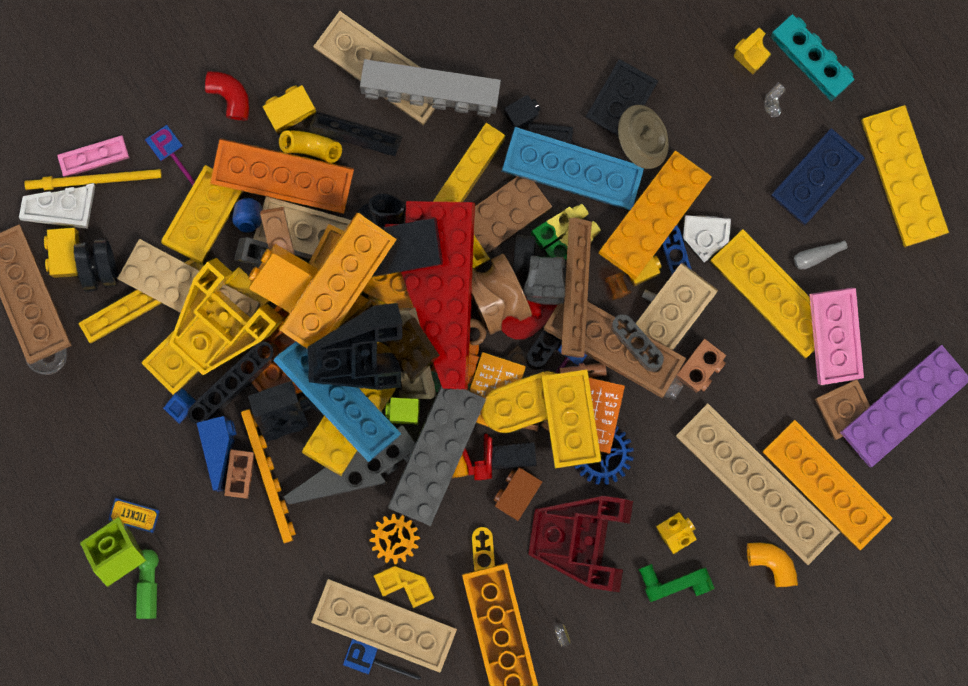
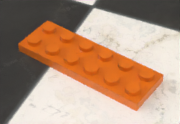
[210,138,354,214]

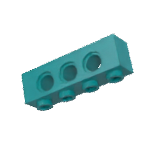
[770,14,855,102]

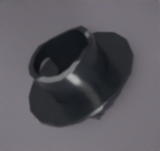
[357,193,406,228]

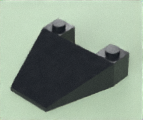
[308,303,402,390]

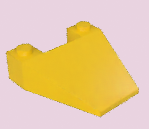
[169,258,284,375]

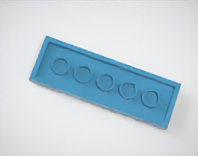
[502,127,644,210]
[273,342,401,462]

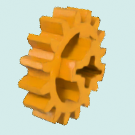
[370,514,420,564]

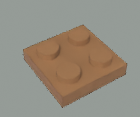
[815,380,870,440]

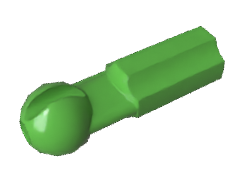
[136,550,159,619]

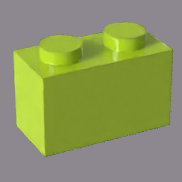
[386,398,420,425]

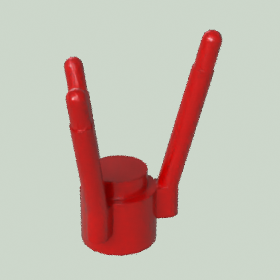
[462,434,492,481]

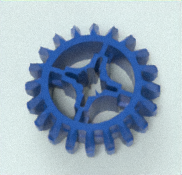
[574,426,634,485]

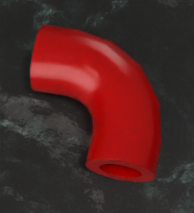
[205,71,249,121]

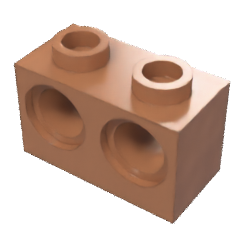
[676,339,726,393]

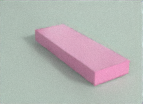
[57,135,130,177]

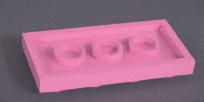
[809,287,864,385]

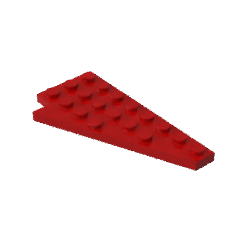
[385,201,475,390]

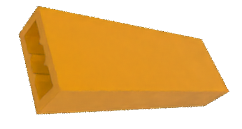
[248,244,379,344]

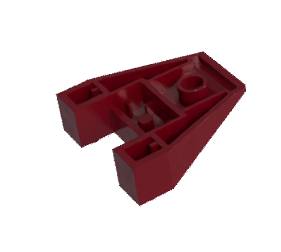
[528,496,633,592]

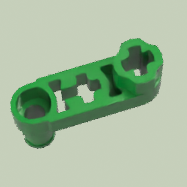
[638,564,715,602]

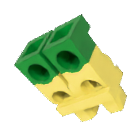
[531,204,601,261]

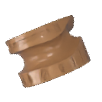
[471,254,532,335]

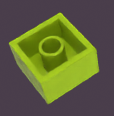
[80,517,146,587]

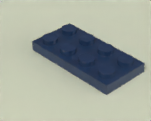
[771,128,865,226]

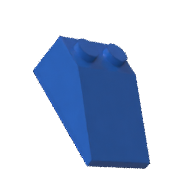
[197,416,237,492]

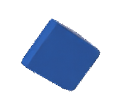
[163,389,196,424]

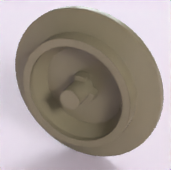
[618,105,669,169]

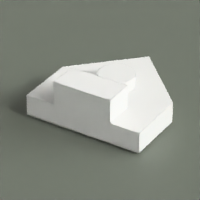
[683,215,731,262]

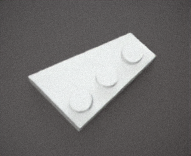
[19,183,95,229]

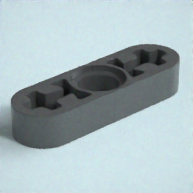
[612,315,664,372]

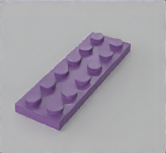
[840,345,968,467]

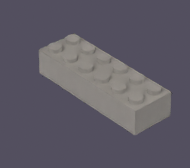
[360,59,501,117]

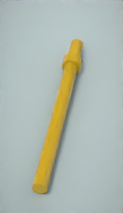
[25,169,162,190]

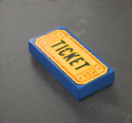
[109,498,160,533]

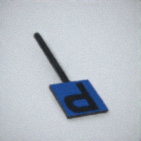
[343,639,421,680]

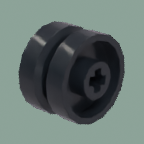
[74,237,119,293]

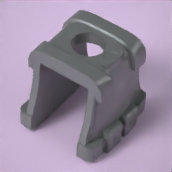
[523,256,566,305]

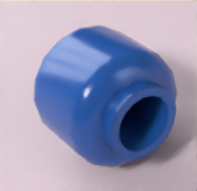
[232,198,262,233]

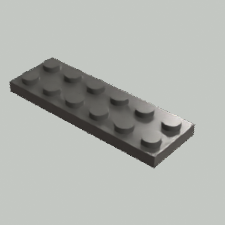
[388,385,486,526]

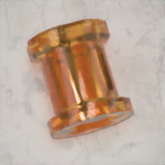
[604,272,631,301]

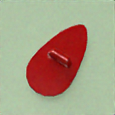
[501,296,557,340]

